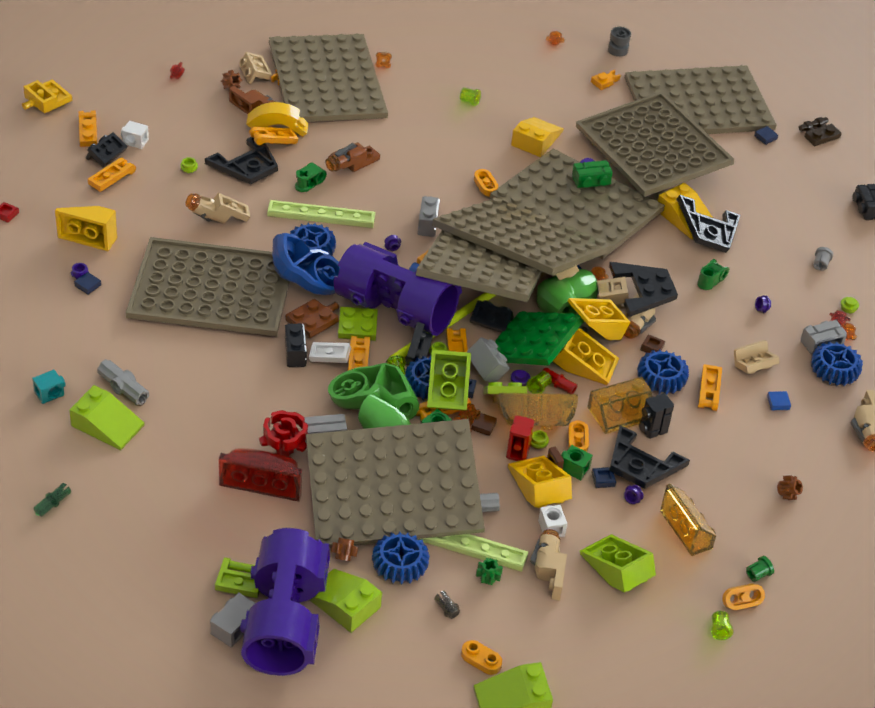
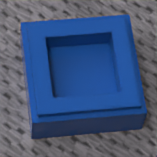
[767,391,791,410]

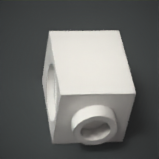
[121,121,149,149]
[538,505,567,538]

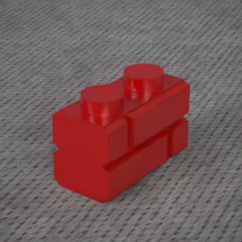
[506,415,535,461]

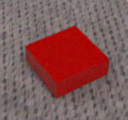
[0,202,19,223]

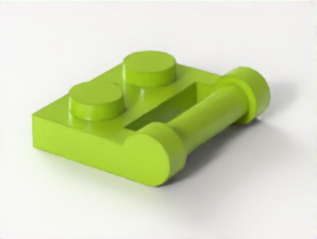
[215,557,260,598]

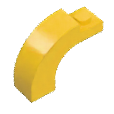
[246,102,308,137]

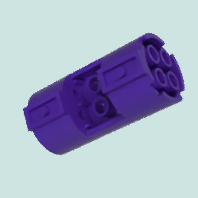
[334,242,462,336]
[241,528,330,676]

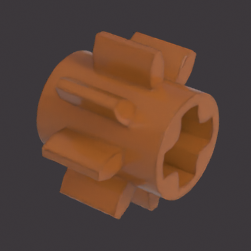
[221,70,242,89]
[777,475,803,500]
[331,538,358,561]

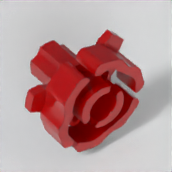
[259,410,308,457]

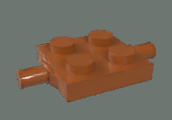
[285,298,339,338]

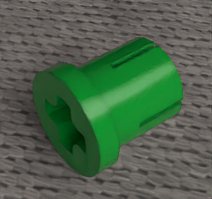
[746,555,774,582]

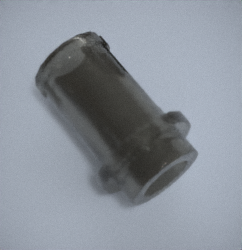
[434,591,460,619]

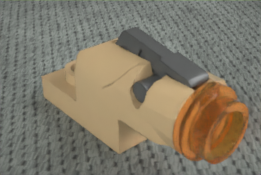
[185,193,250,224]
[624,293,656,339]
[851,390,875,451]
[530,529,567,601]

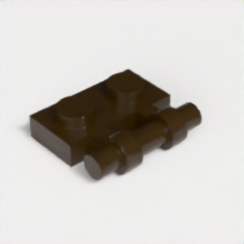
[798,117,842,146]

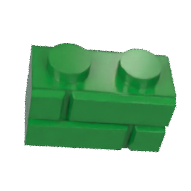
[572,160,613,188]

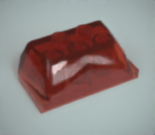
[219,448,302,502]

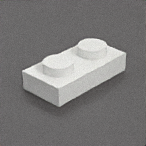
[309,342,351,363]

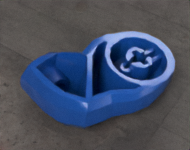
[272,233,340,295]

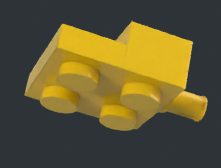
[22,79,72,114]

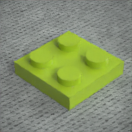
[338,307,378,341]
[483,382,527,395]

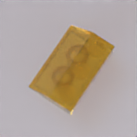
[587,377,653,434]
[660,484,716,556]

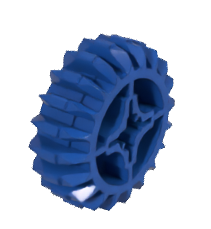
[290,223,336,256]
[811,341,863,386]
[637,349,689,394]
[405,355,431,400]
[372,531,430,585]

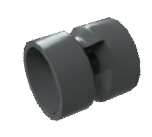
[608,26,631,57]

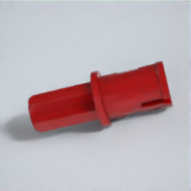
[540,368,578,395]

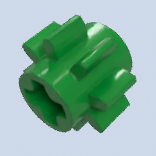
[476,558,503,585]

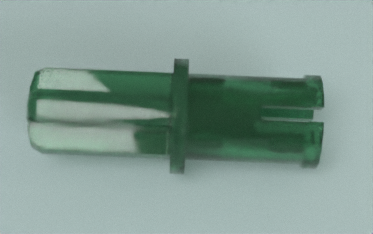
[34,483,71,516]

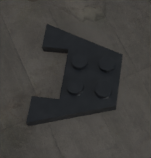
[205,137,278,184]
[677,195,741,253]
[609,262,678,317]
[609,425,690,489]

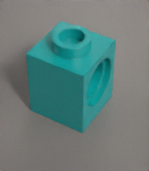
[32,370,66,404]

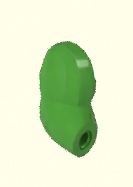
[537,269,599,314]
[328,363,419,420]
[358,394,411,429]

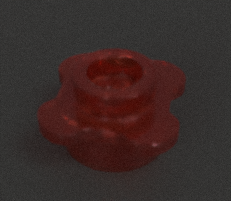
[170,62,185,79]
[829,310,851,326]

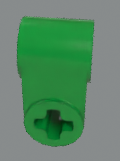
[295,162,327,192]
[697,259,729,290]

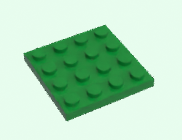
[495,311,584,366]

